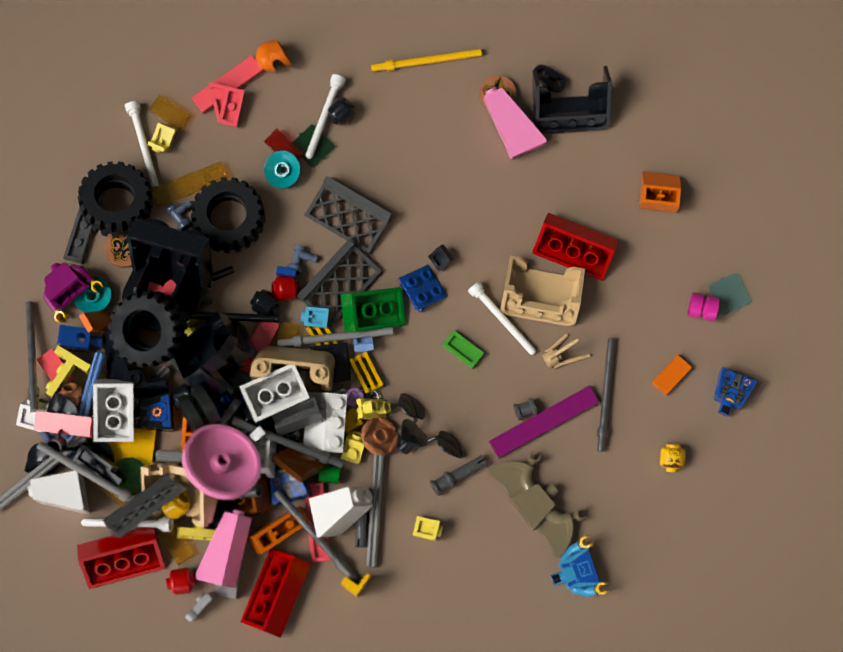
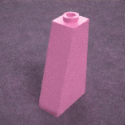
[483,87,547,159]
[194,510,252,588]

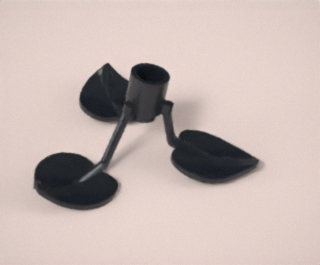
[24,393,115,474]
[397,393,462,459]

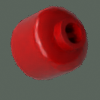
[271,276,300,301]
[166,568,196,595]

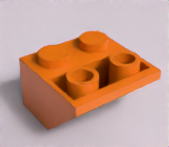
[639,172,681,213]

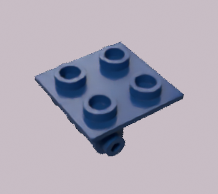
[398,265,447,313]

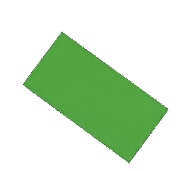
[442,330,484,369]

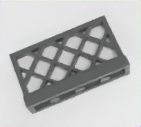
[304,176,393,254]
[296,239,382,327]
[102,474,185,538]

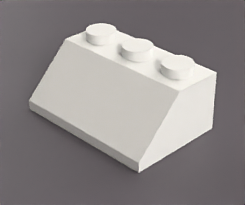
[239,365,310,423]
[93,379,134,442]
[303,392,347,454]

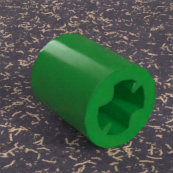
[319,465,341,485]

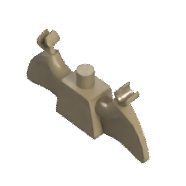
[487,451,587,558]

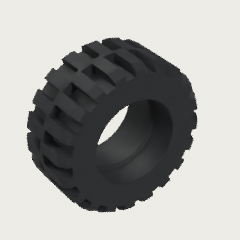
[78,161,153,238]
[191,177,265,253]
[108,290,188,368]

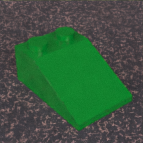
[340,287,406,332]

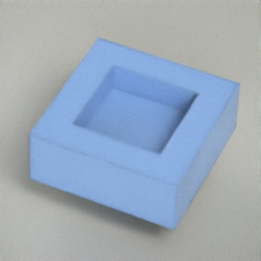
[353,337,374,352]

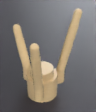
[542,334,591,369]

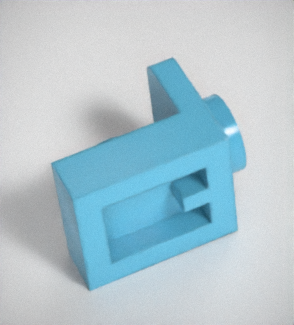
[301,306,329,329]

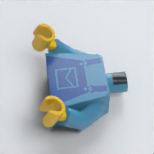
[550,535,610,597]

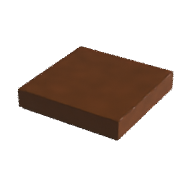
[272,442,328,483]

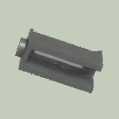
[272,396,325,436]

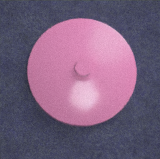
[182,424,261,499]

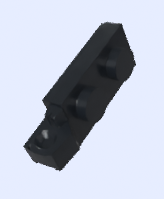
[73,443,126,486]

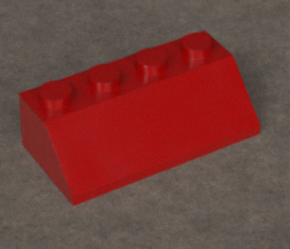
[532,212,619,281]
[77,527,166,589]
[240,549,311,638]

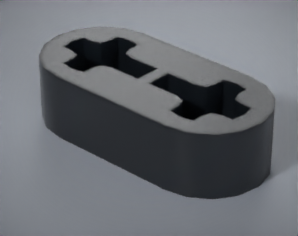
[534,65,566,93]

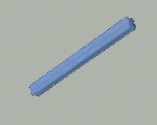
[68,352,106,460]

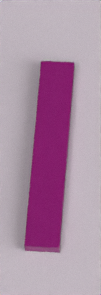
[489,386,599,459]

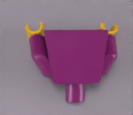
[43,262,105,323]

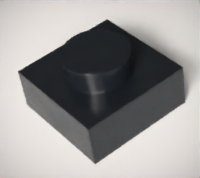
[428,244,454,272]

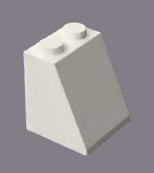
[28,471,90,514]
[309,487,373,537]

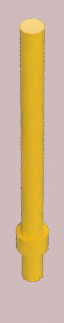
[371,49,482,72]

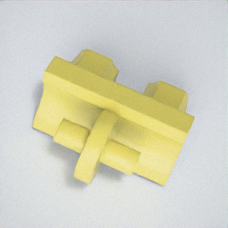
[356,398,391,419]

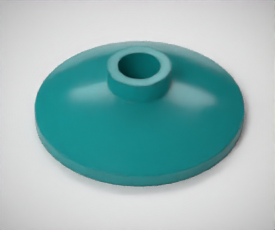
[264,151,301,189]
[73,276,111,313]

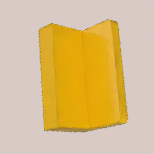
[341,573,371,597]

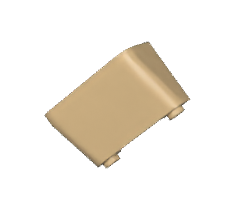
[501,255,585,326]
[250,346,335,392]
[141,461,218,527]

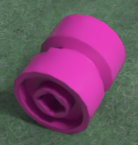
[687,292,720,322]

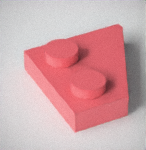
[209,82,245,128]

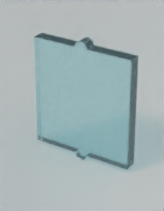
[708,273,751,315]

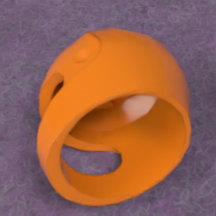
[256,40,292,72]

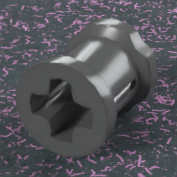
[513,398,537,421]

